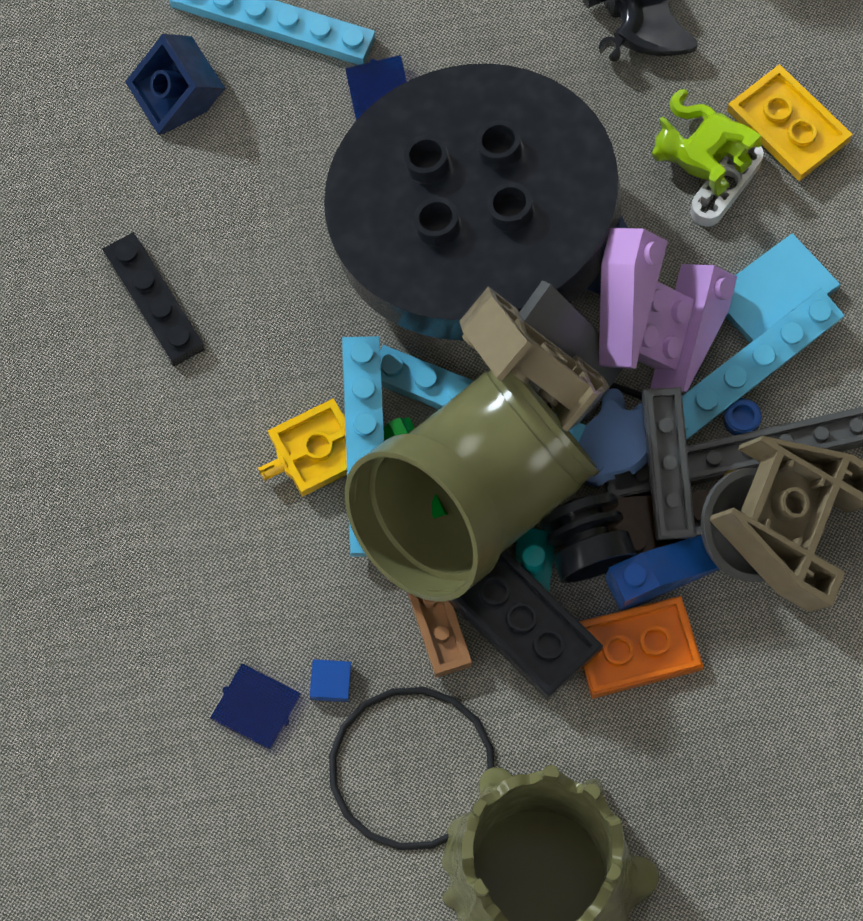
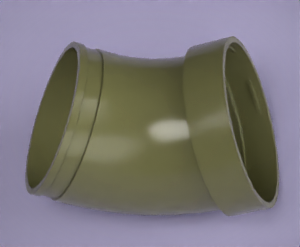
[345,370,600,602]

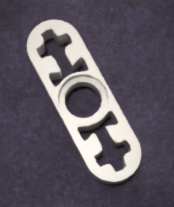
[690,146,764,227]

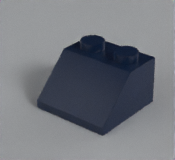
[125,34,226,134]

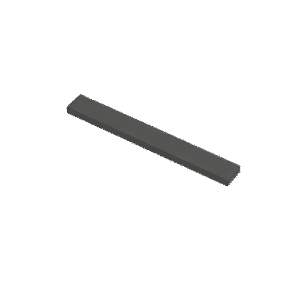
[604,406,863,498]

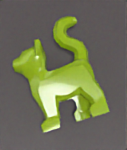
[651,89,762,197]

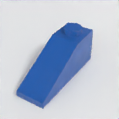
[605,535,720,611]

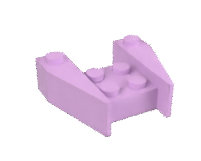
[599,228,737,392]

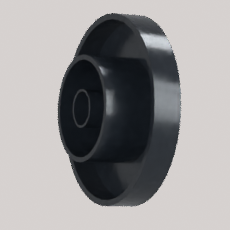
[324,63,622,341]

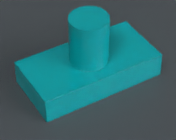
[515,529,554,592]

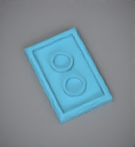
[726,233,840,343]

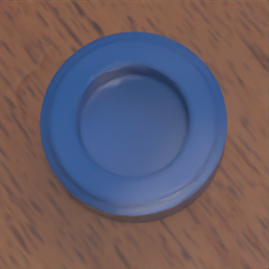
[723,398,762,435]

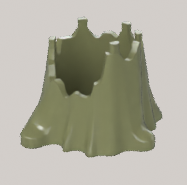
[442,765,659,921]

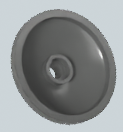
[701,468,765,582]

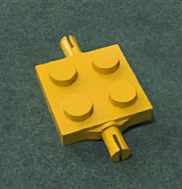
[258,398,347,497]

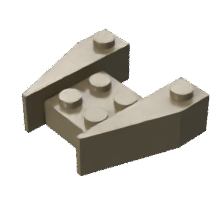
[459,286,609,432]
[710,436,863,612]

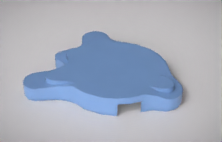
[579,388,648,487]

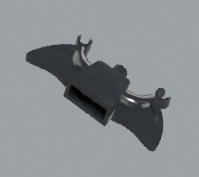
[582,0,698,62]

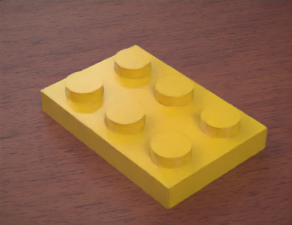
[727,64,853,182]

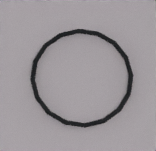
[329,687,495,850]

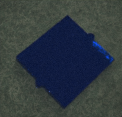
[345,55,407,120]
[210,663,301,750]

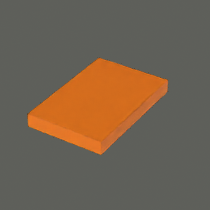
[579,596,704,699]

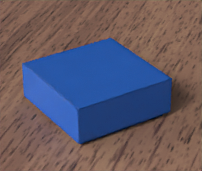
[309,659,352,702]

